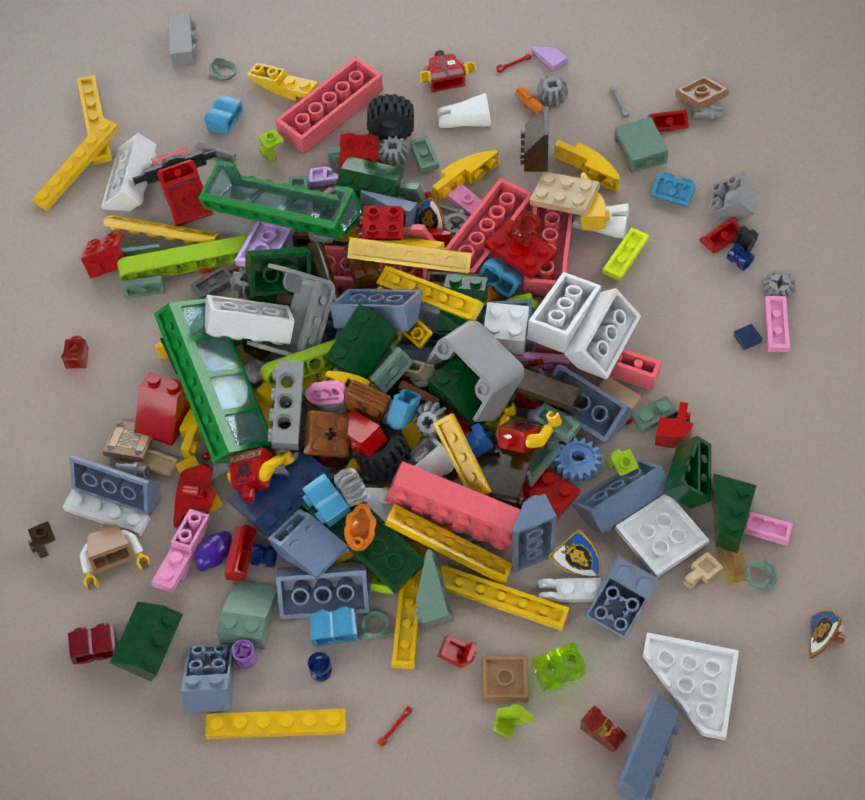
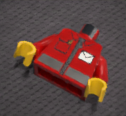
[419,50,477,93]

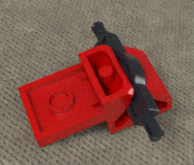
[132,147,217,226]

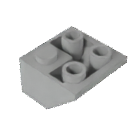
[708,171,756,221]

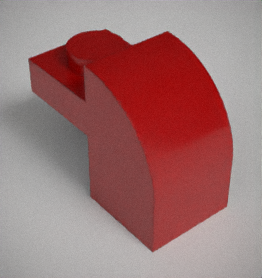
[655,402,694,448]

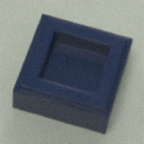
[733,323,763,350]

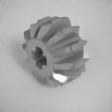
[537,75,568,106]
[378,135,409,167]
[230,268,251,299]
[413,401,448,439]
[334,467,367,507]

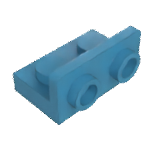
[650,172,696,207]

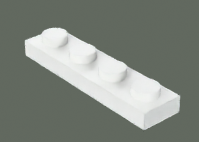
[62,489,150,537]

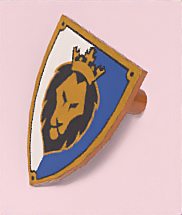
[415,196,446,232]
[548,528,601,578]
[809,610,845,658]

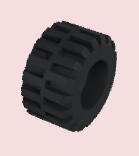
[367,94,414,141]
[352,422,411,481]

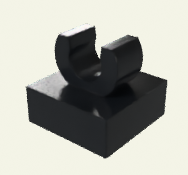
[732,225,759,254]

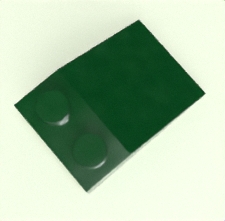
[437,274,488,334]
[428,354,486,427]

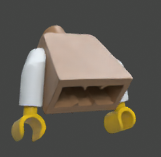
[80,524,151,590]

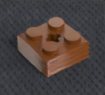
[344,380,391,424]
[304,410,350,458]

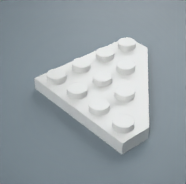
[643,632,739,741]

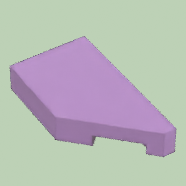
[531,46,568,71]
[308,166,339,188]

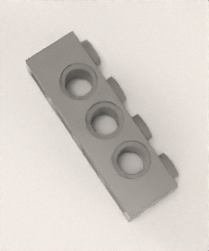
[268,360,304,450]

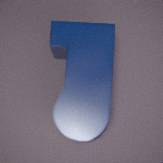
[465,423,494,458]

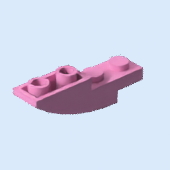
[152,509,210,593]

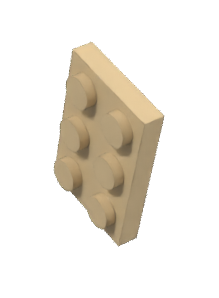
[529,172,600,216]

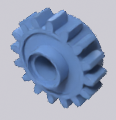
[554,437,602,483]

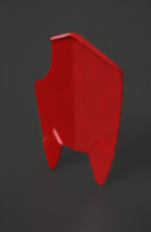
[173,463,216,528]

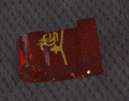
[580,705,627,752]

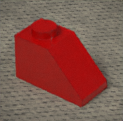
[348,410,387,457]

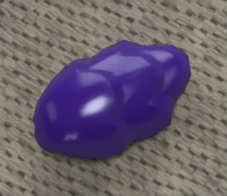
[194,531,232,571]

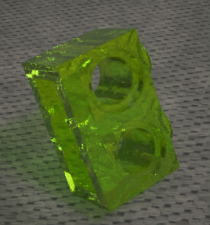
[532,642,586,691]

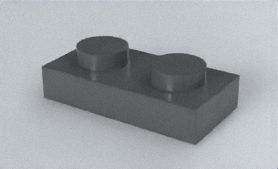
[190,265,233,299]

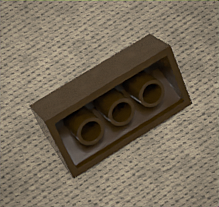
[520,107,549,172]
[513,366,583,415]

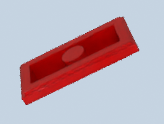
[647,109,689,132]
[699,217,740,254]

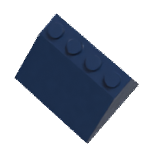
[227,448,331,539]

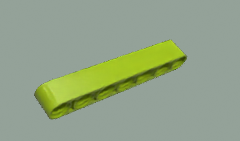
[117,235,248,281]
[261,330,402,387]

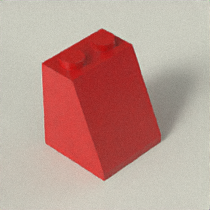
[134,371,191,446]

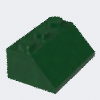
[336,156,405,198]
[245,247,312,297]
[325,303,397,379]
[110,602,183,681]

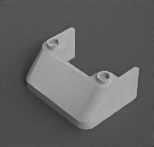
[247,263,335,361]
[426,321,524,422]

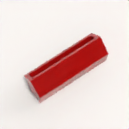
[224,524,257,581]

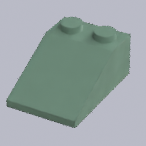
[414,549,455,628]
[217,581,277,649]

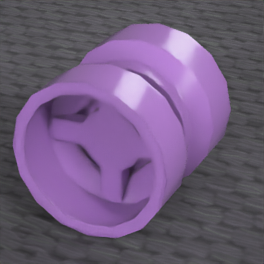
[231,639,257,669]

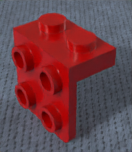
[339,133,379,170]
[359,206,404,241]
[80,232,125,279]

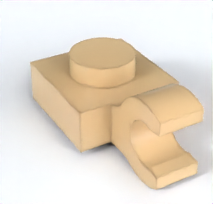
[683,551,723,590]

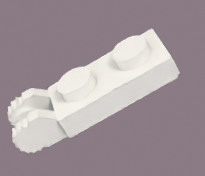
[538,577,601,603]

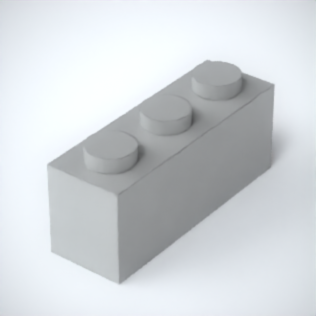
[168,12,198,67]

